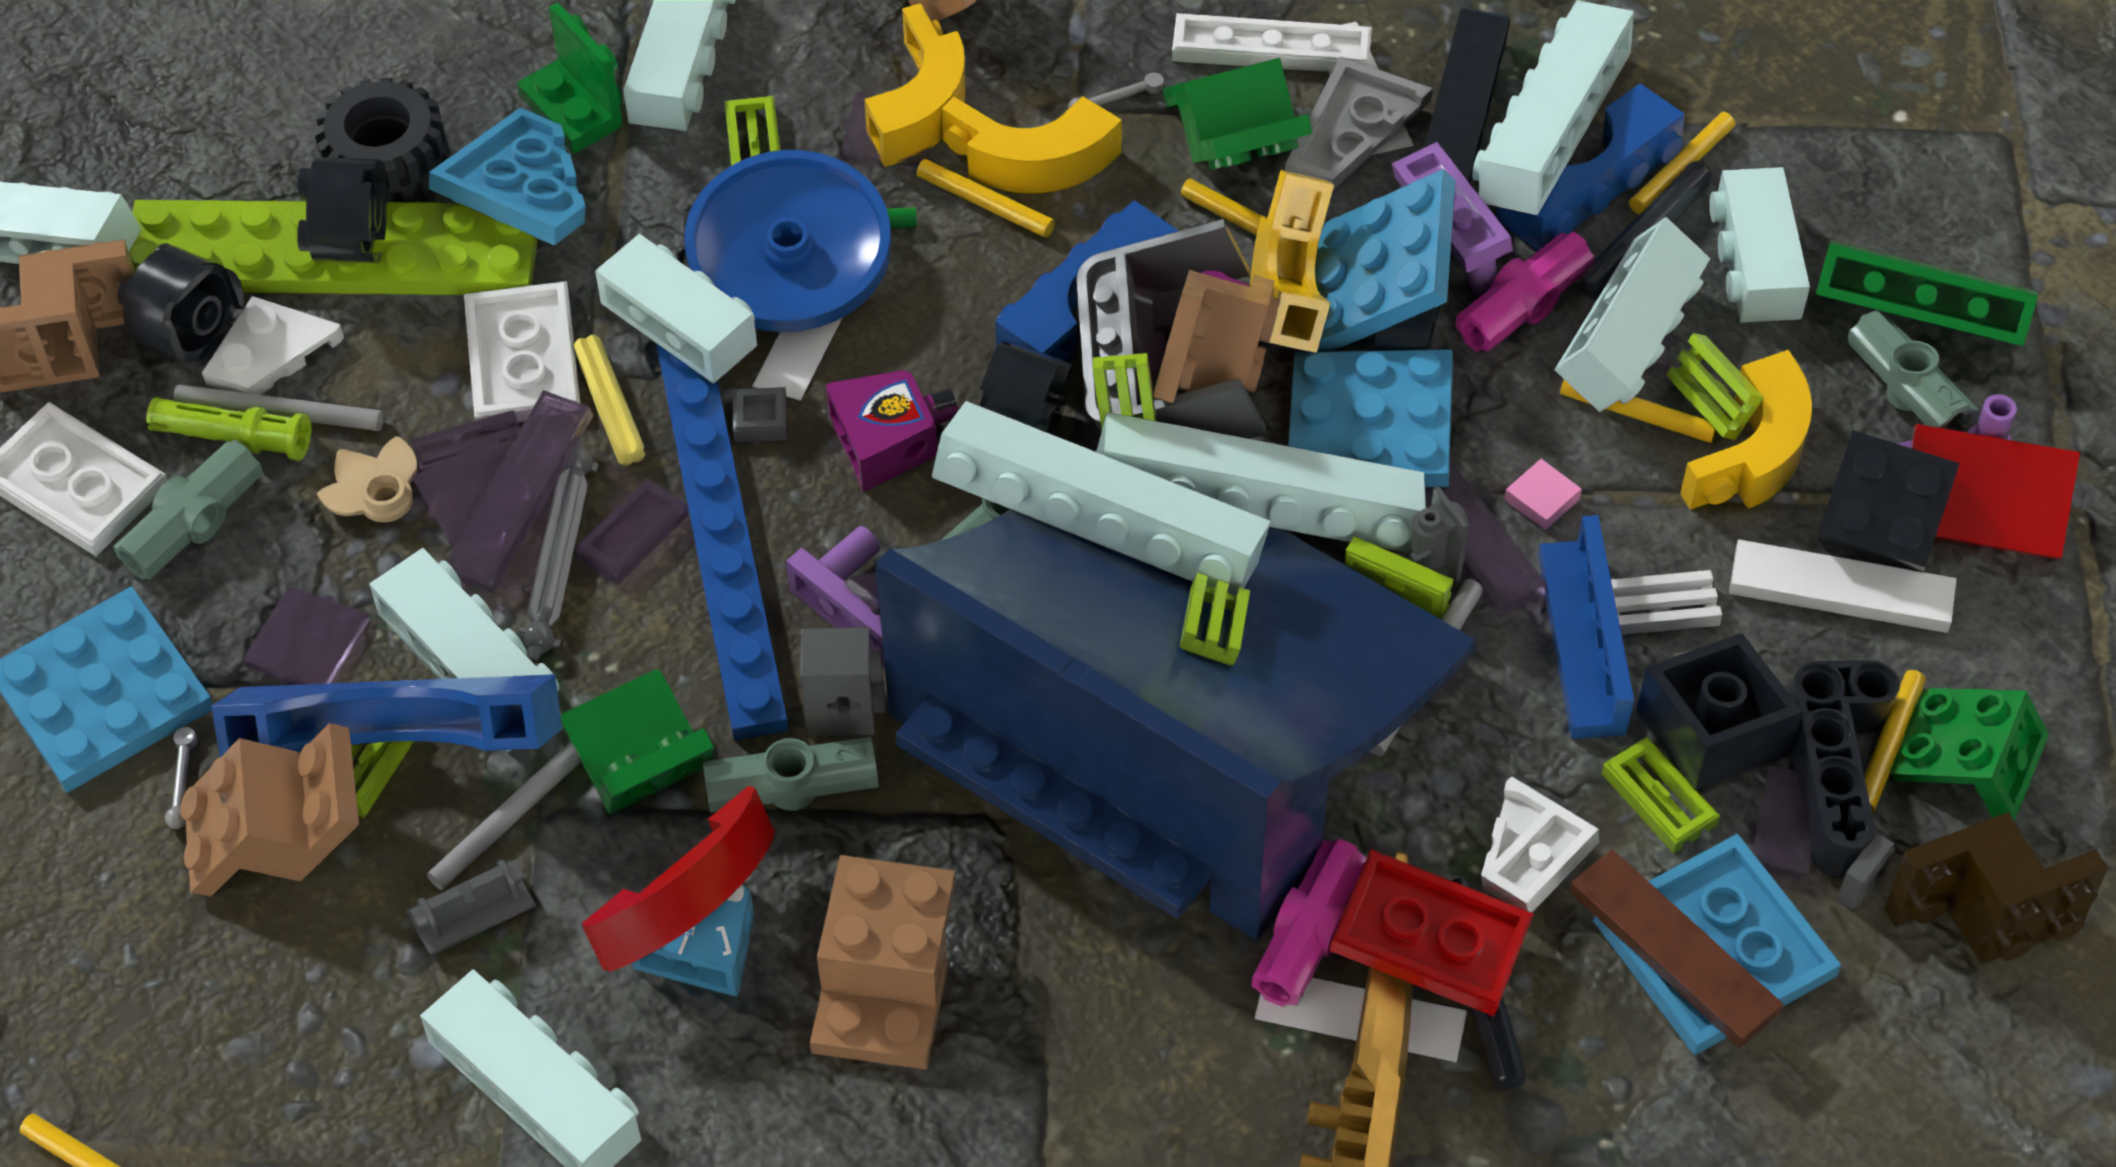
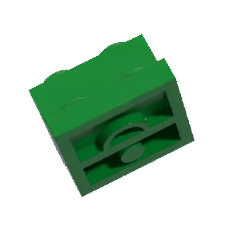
[1162,57,1313,170]

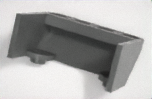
[1077,219,1267,439]

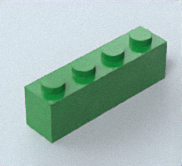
[1816,240,2038,346]

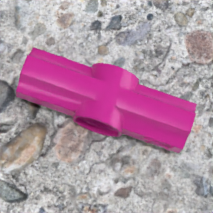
[1455,231,1595,352]
[1252,839,1367,1007]

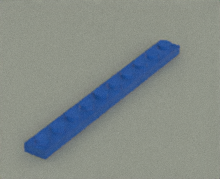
[656,343,789,741]

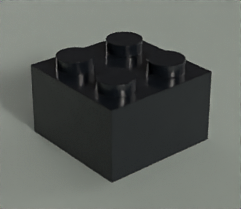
[1817,430,1960,572]
[1636,633,1803,790]

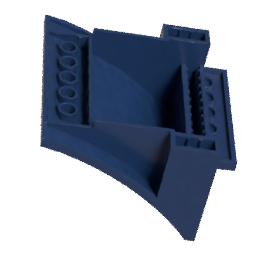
[876,447,1476,941]

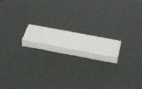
[1172,13,1372,72]
[1729,539,1956,633]

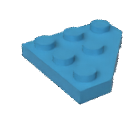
[429,107,585,245]

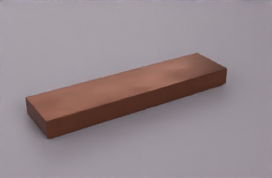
[1569,849,1784,1049]

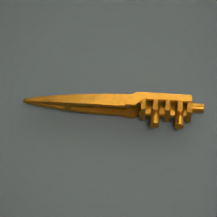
[1299,848,1413,1167]

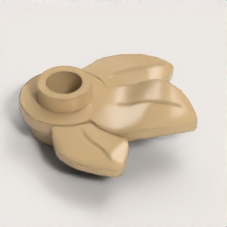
[317,436,418,522]

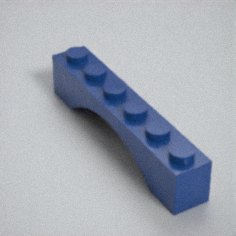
[212,674,562,758]

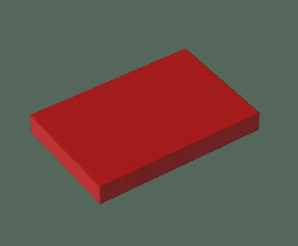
[1911,424,2080,560]
[1329,849,1534,1017]

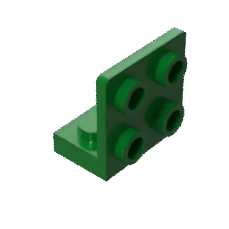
[516,2,623,155]
[561,669,714,815]
[1890,688,2049,821]

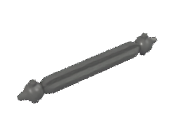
[516,437,599,663]

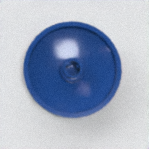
[684,150,891,332]

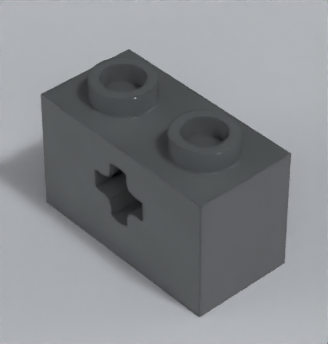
[800,627,885,737]

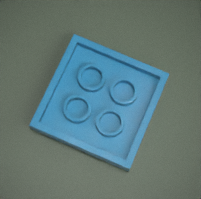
[1315,169,1455,352]
[1288,350,1453,487]
[0,586,213,793]
[1593,833,1841,1056]

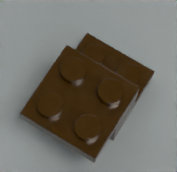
[1884,812,2108,965]

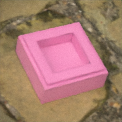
[1504,459,1582,531]

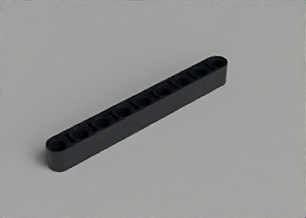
[1374,8,1510,351]

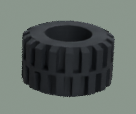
[314,78,450,202]

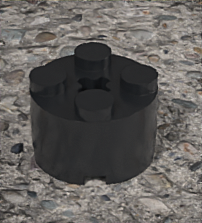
[297,157,387,263]
[117,243,243,364]
[980,341,1073,433]

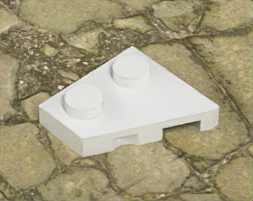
[202,296,344,395]
[1481,776,1599,913]

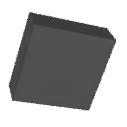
[733,387,787,442]
[1837,833,1895,911]

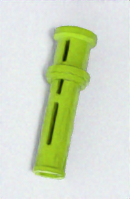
[146,397,312,461]

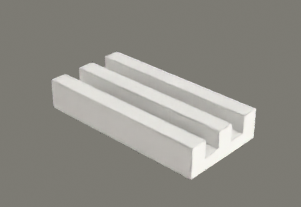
[1611,570,1722,635]

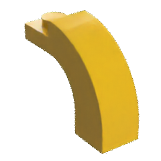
[864,3,966,167]
[941,96,1122,194]
[1250,170,1334,353]
[1680,350,1812,510]

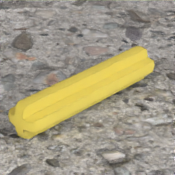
[574,335,645,466]

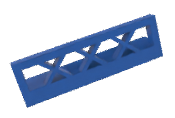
[1538,515,1634,739]

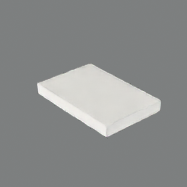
[464,281,582,428]
[0,402,168,557]

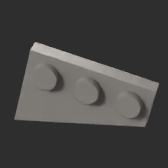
[1285,57,1433,190]

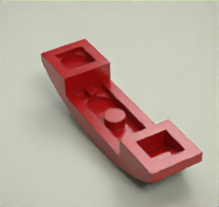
[581,786,775,972]

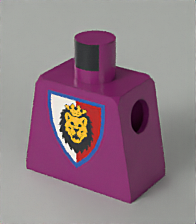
[826,370,959,491]

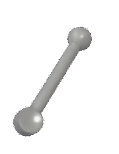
[1068,72,1164,109]
[165,727,198,829]

